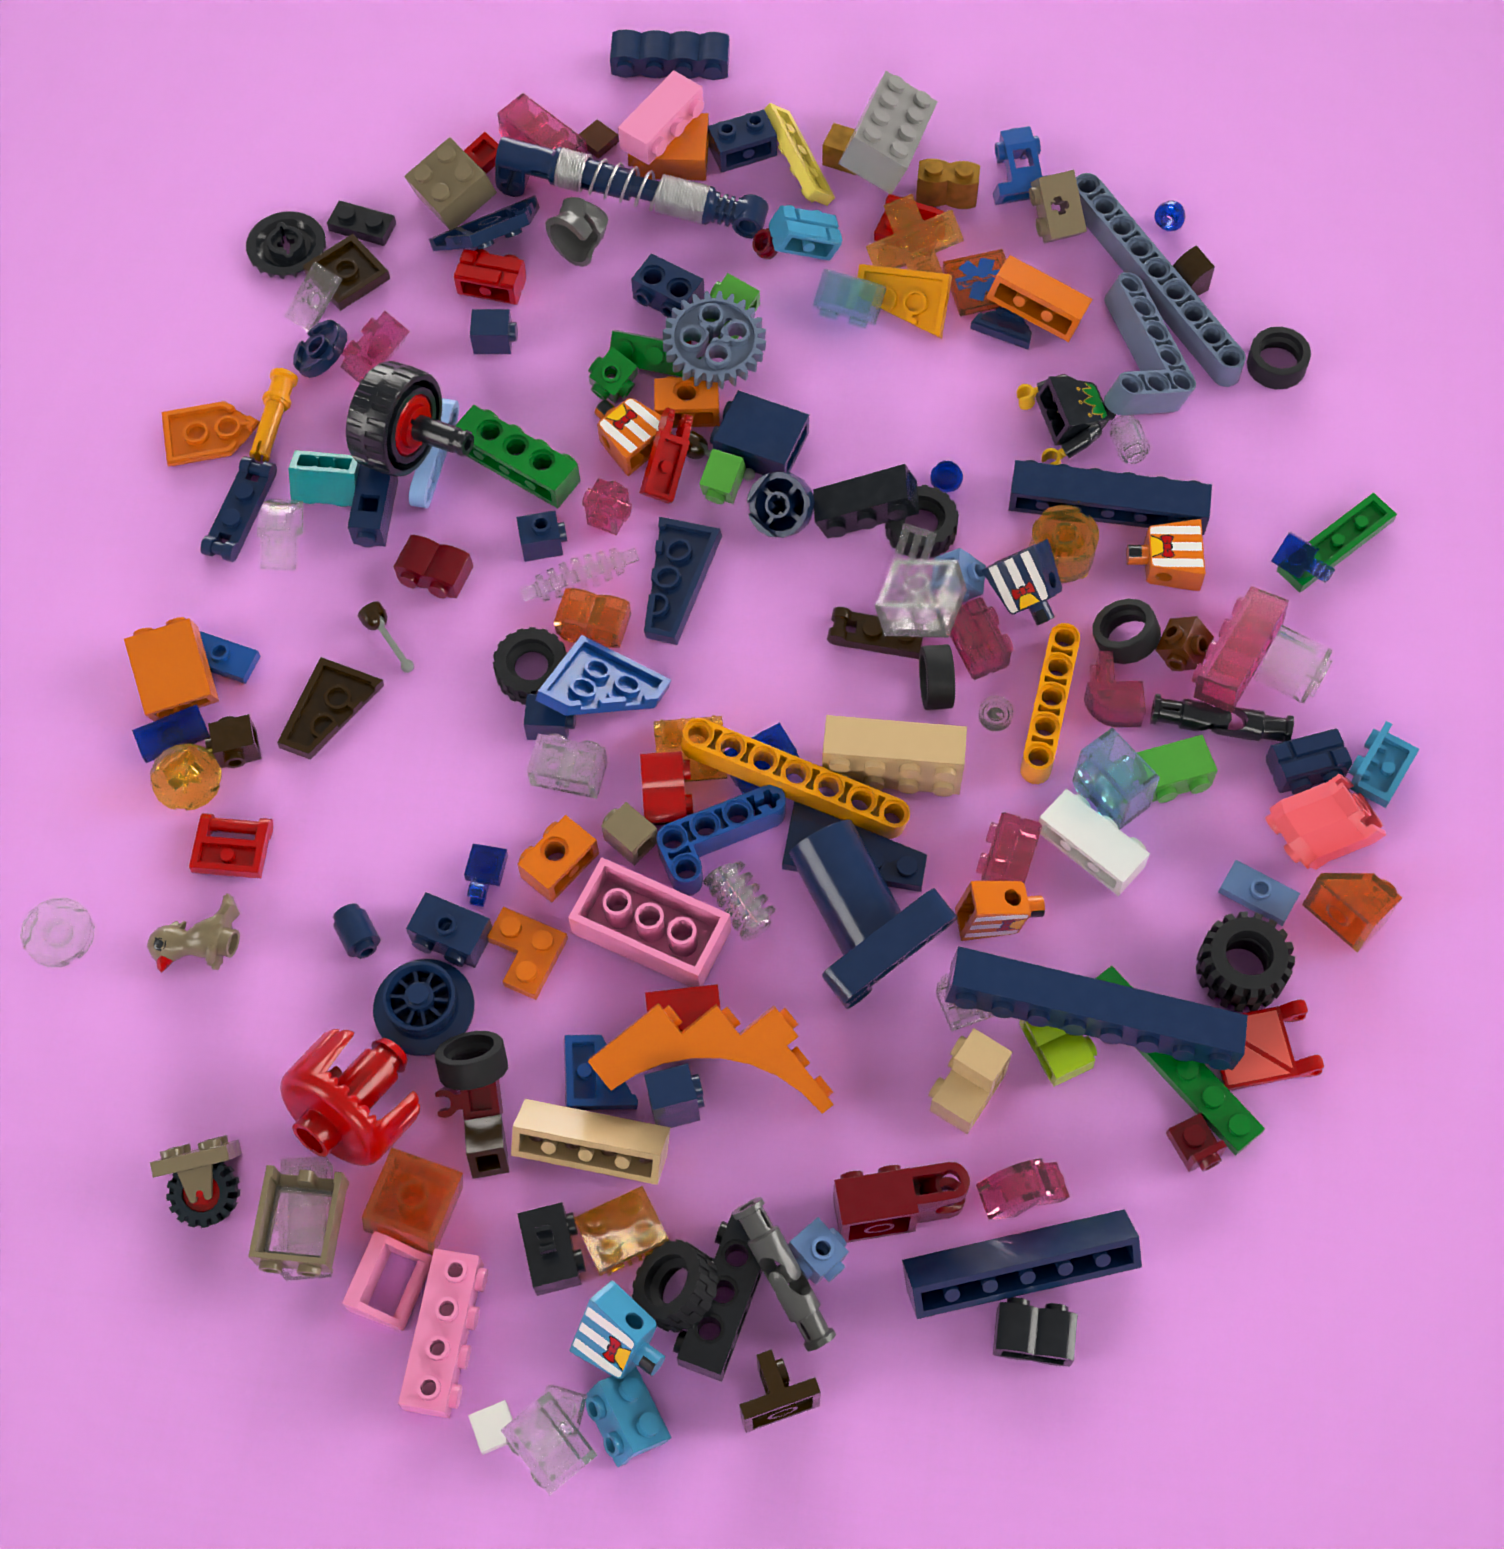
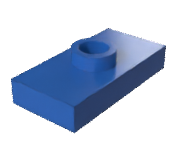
[199,631,261,684]

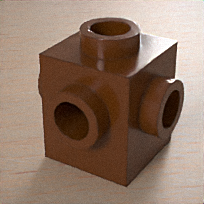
[1155,616,1214,672]

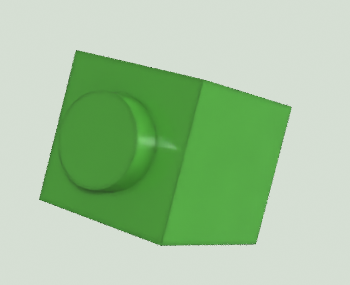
[699,449,746,504]

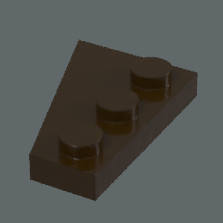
[277,657,384,760]

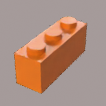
[986,255,1093,342]

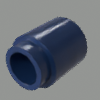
[333,903,381,959]

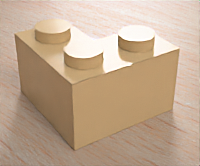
[928,1028,1012,1134]

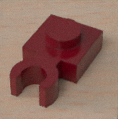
[435,1079,503,1120]

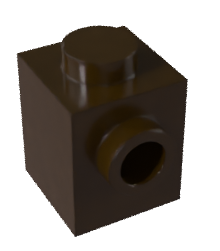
[205,714,262,768]

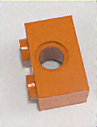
[654,376,720,428]
[517,815,599,903]

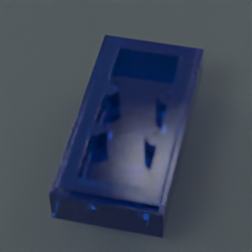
[132,704,210,763]

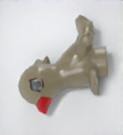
[147,893,240,973]

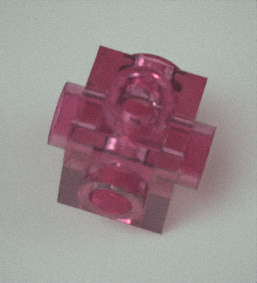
[582,478,632,535]

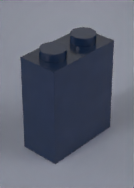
[710,390,809,475]

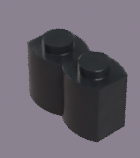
[992,1297,1078,1367]

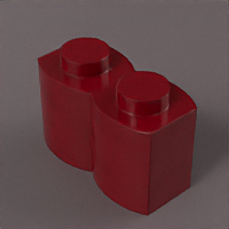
[393,535,474,599]

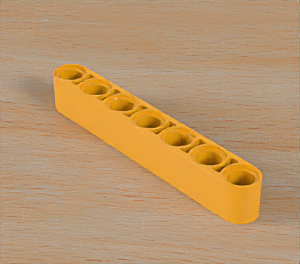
[681,718,910,839]

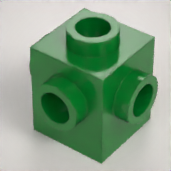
[588,347,638,403]

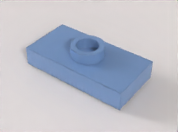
[1218,860,1300,926]

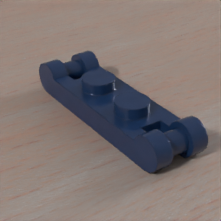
[200,456,277,562]

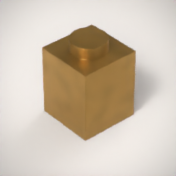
[822,123,856,175]

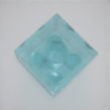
[1072,727,1160,830]

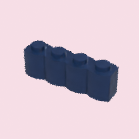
[610,29,730,80]

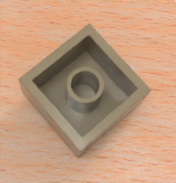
[404,137,497,230]

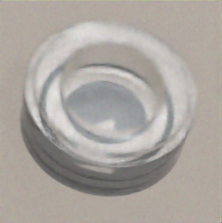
[978,696,1014,731]

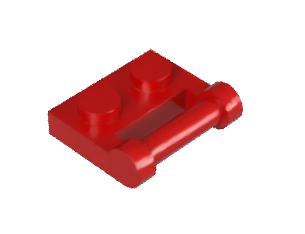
[189,813,273,879]

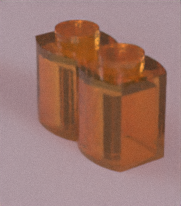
[554,588,632,649]

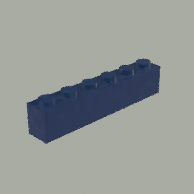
[1008,460,1212,535]
[902,1209,1142,1319]

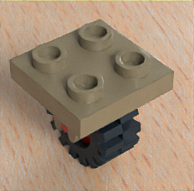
[150,1135,242,1228]

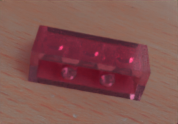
[497,93,587,154]

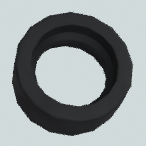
[1246,326,1311,389]
[1092,598,1161,664]
[919,644,955,710]
[435,1031,508,1090]

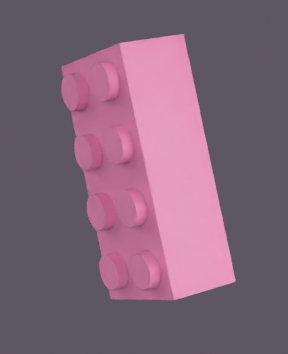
[568,857,731,987]

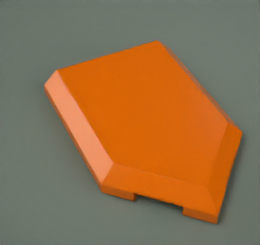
[161,401,260,467]

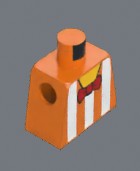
[594,398,672,476]
[1126,519,1206,591]
[955,881,1045,941]

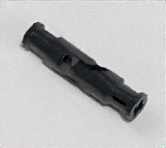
[1150,694,1294,742]

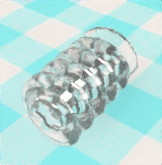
[703,861,776,941]

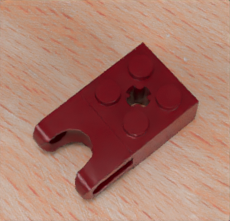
[833,1162,970,1243]

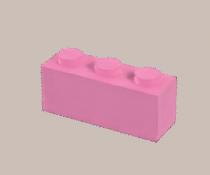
[618,70,704,165]

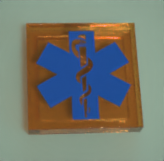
[943,249,1007,317]

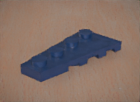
[644,517,722,645]
[782,801,927,892]

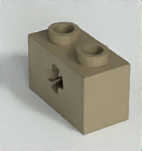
[1029,170,1087,243]

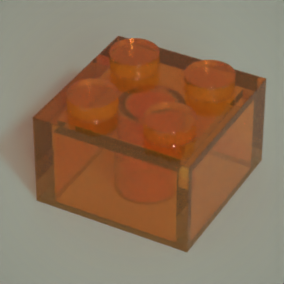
[362,1148,463,1256]

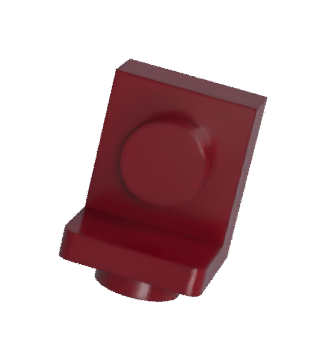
[1166,1113,1227,1172]

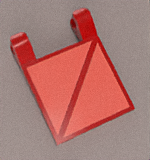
[1220,999,1324,1091]

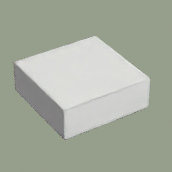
[468,1400,520,1455]

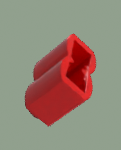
[640,751,693,825]

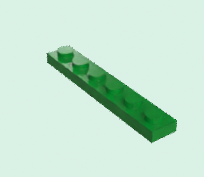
[1095,965,1265,1156]

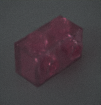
[340,311,410,383]

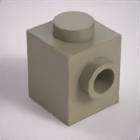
[601,802,657,866]

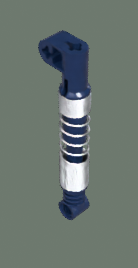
[495,136,769,239]

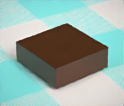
[576,119,619,159]

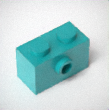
[288,450,360,507]

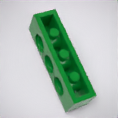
[455,404,580,509]

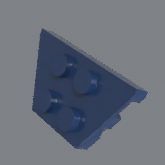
[428,195,540,251]

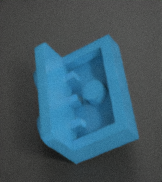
[1348,721,1420,808]
[584,1367,672,1467]

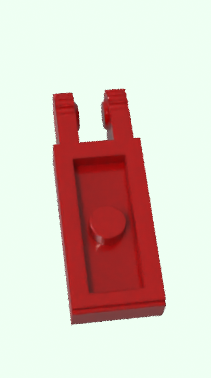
[639,407,693,504]

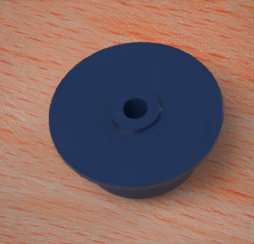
[373,959,475,1056]

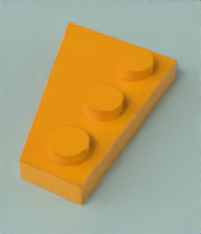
[854,264,952,339]

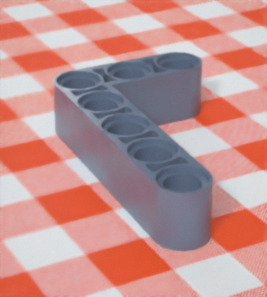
[1104,272,1196,416]

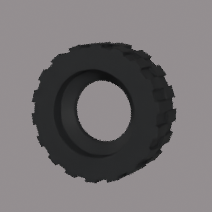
[885,485,959,560]
[493,627,567,705]
[632,1239,719,1333]

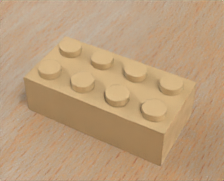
[822,715,967,797]

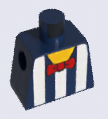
[982,539,1062,625]

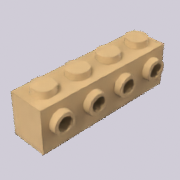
[511,1099,670,1185]

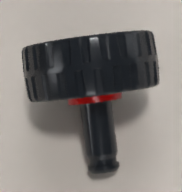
[346,361,474,477]

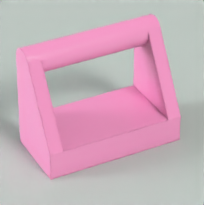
[342,1231,432,1331]

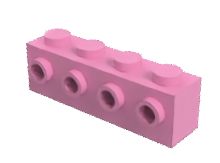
[398,1248,488,1419]

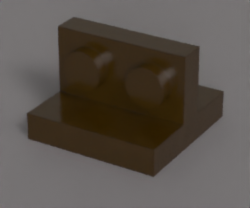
[739,1349,821,1433]

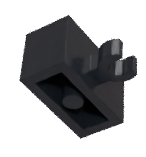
[517,1202,586,1296]

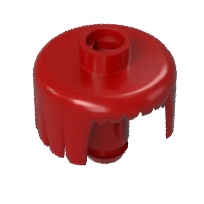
[280,1029,420,1166]

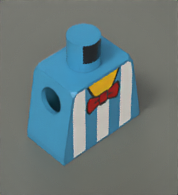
[569,1280,665,1379]

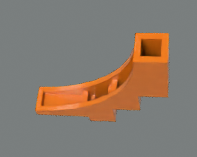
[588,1003,834,1114]

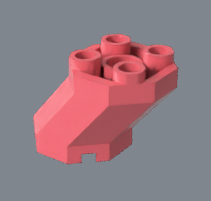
[1265,774,1386,870]

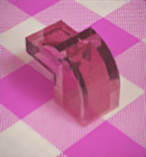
[1084,651,1146,728]
[976,1158,1070,1220]

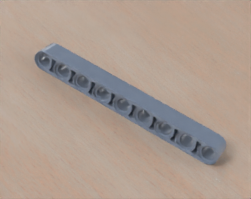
[1076,173,1246,387]

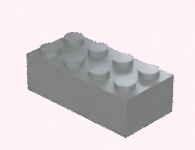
[838,71,938,194]

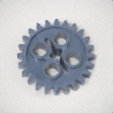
[663,291,766,389]

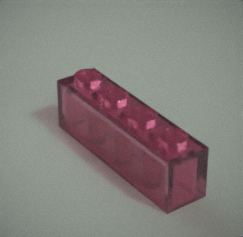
[1192,586,1289,713]

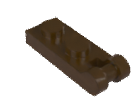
[827,607,925,659]

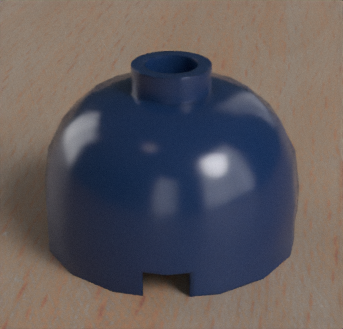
[747,471,815,538]

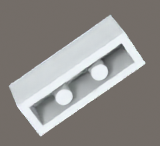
[1036,788,1150,896]

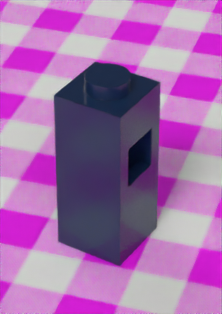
[348,464,398,548]

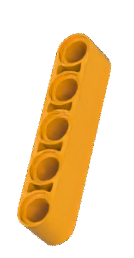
[1020,623,1080,784]

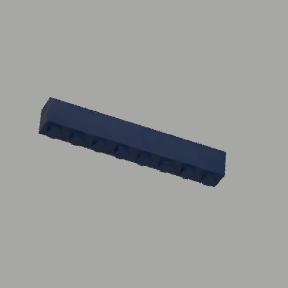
[945,946,1248,1070]

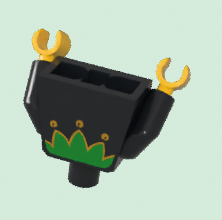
[1017,374,1116,465]

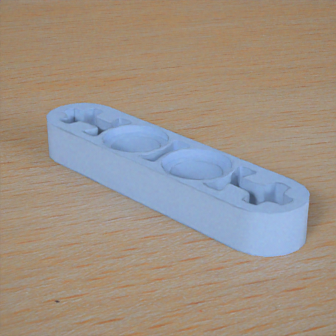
[409,398,459,508]

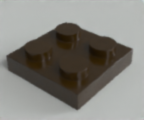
[302,234,390,311]

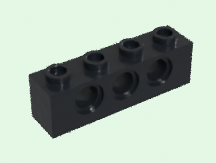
[673,1214,763,1382]

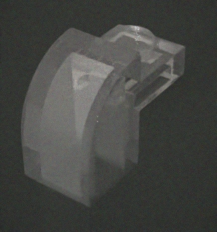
[257,499,303,571]

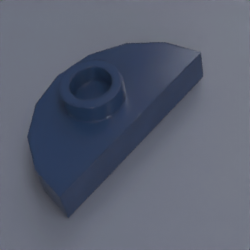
[970,307,1032,350]

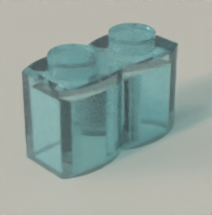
[813,269,886,329]

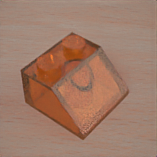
[1302,873,1403,953]

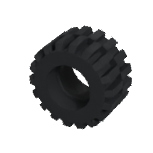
[1196,911,1295,1012]

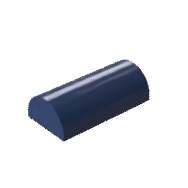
[789,819,901,956]

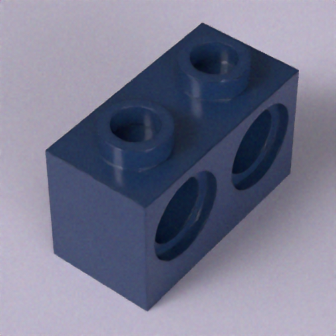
[631,253,705,318]

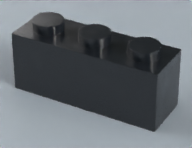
[813,464,919,539]

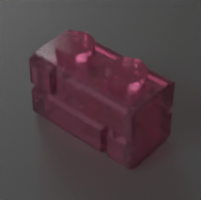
[944,597,1014,680]
[976,812,1042,884]

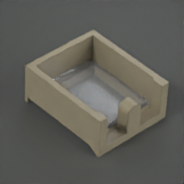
[248,1165,349,1277]

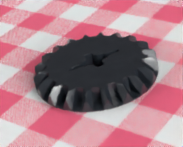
[246,211,327,279]

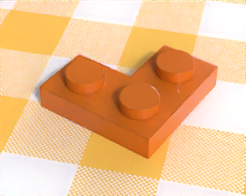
[487,907,568,1000]

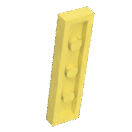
[764,103,835,206]

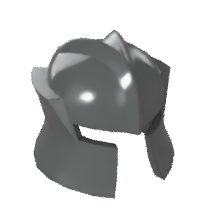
[545,197,608,267]

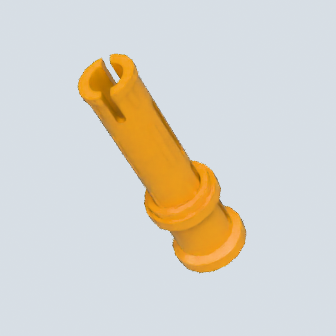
[249,368,298,462]

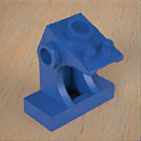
[993,126,1053,205]

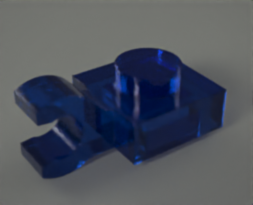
[1271,532,1336,583]
[464,843,508,907]

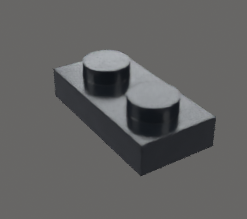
[327,200,396,246]

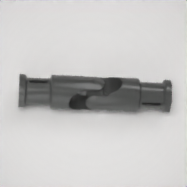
[732,1197,836,1352]

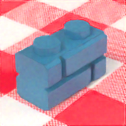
[769,205,843,260]

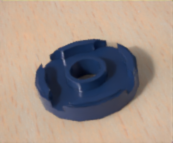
[293,320,347,378]

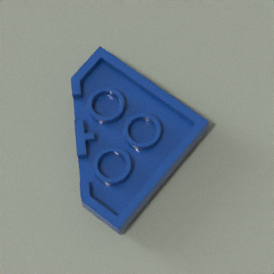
[535,635,671,716]

